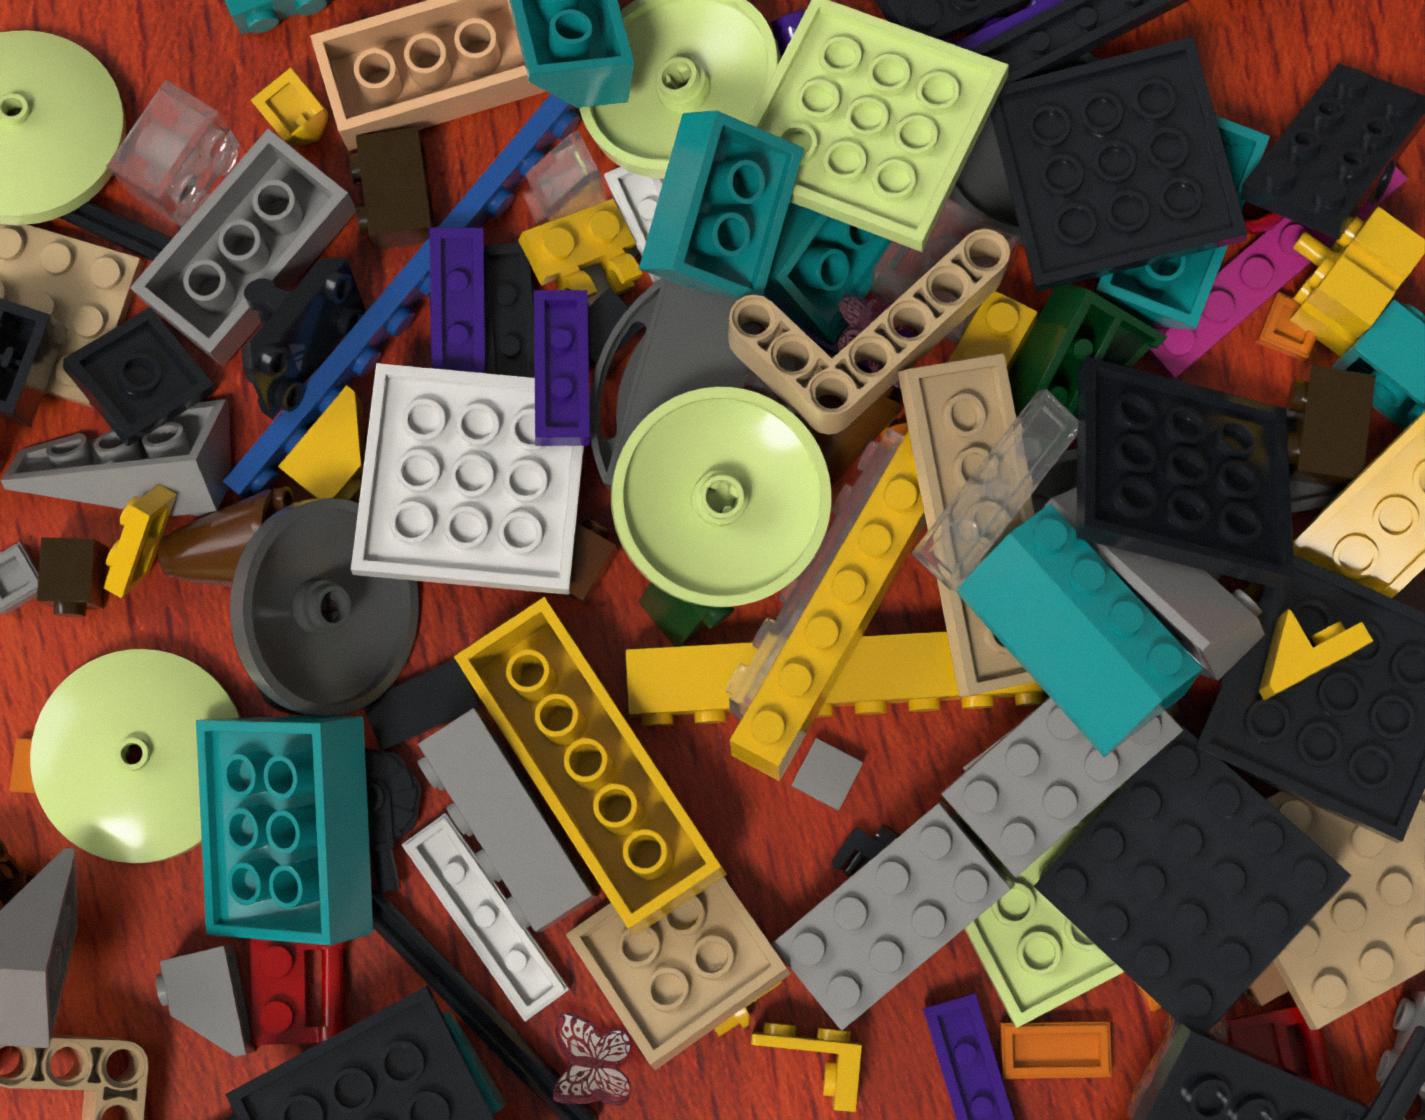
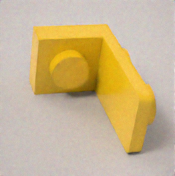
[751,1022,862,1112]

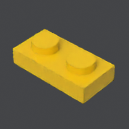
[104,484,177,598]

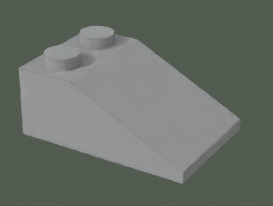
[0,848,78,1049]

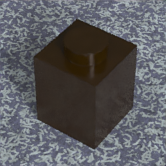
[37,537,108,617]

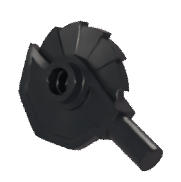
[365,748,422,893]

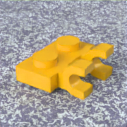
[518,198,643,306]

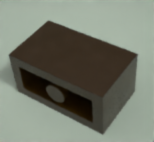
[349,127,436,250]
[1287,365,1376,489]

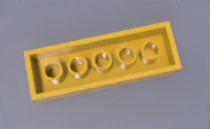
[454,597,727,935]

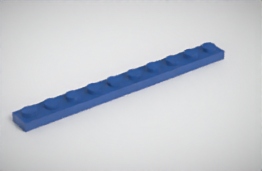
[223,94,580,499]

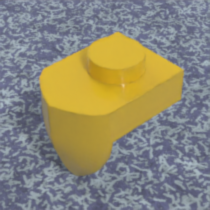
[251,67,328,146]

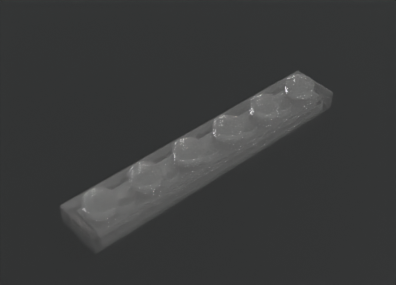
[725,428,905,719]

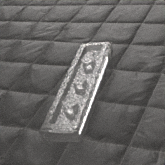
[911,389,1079,590]

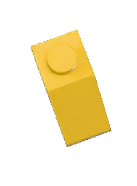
[278,385,366,502]

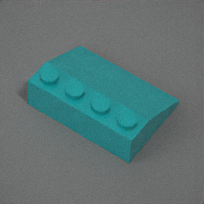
[196,715,373,945]

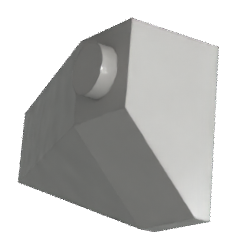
[1,399,232,516]

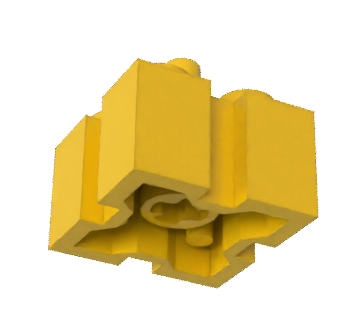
[1290,206,1425,357]

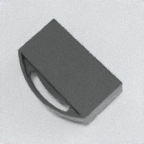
[589,278,761,489]

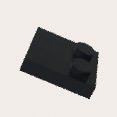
[63,307,215,447]

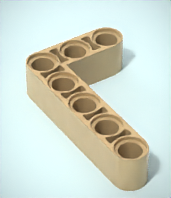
[728,229,1010,435]
[0,1035,148,1120]

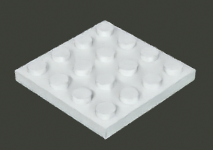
[351,363,590,595]

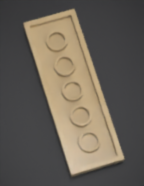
[898,353,1035,696]

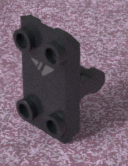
[242,258,365,420]

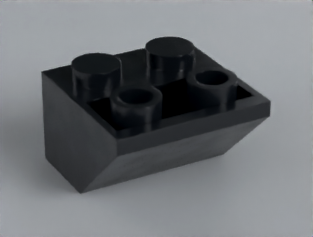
[0,298,68,427]

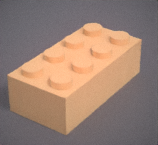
[310,0,545,151]

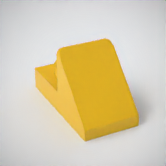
[1259,609,1373,701]

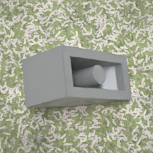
[156,945,256,1057]

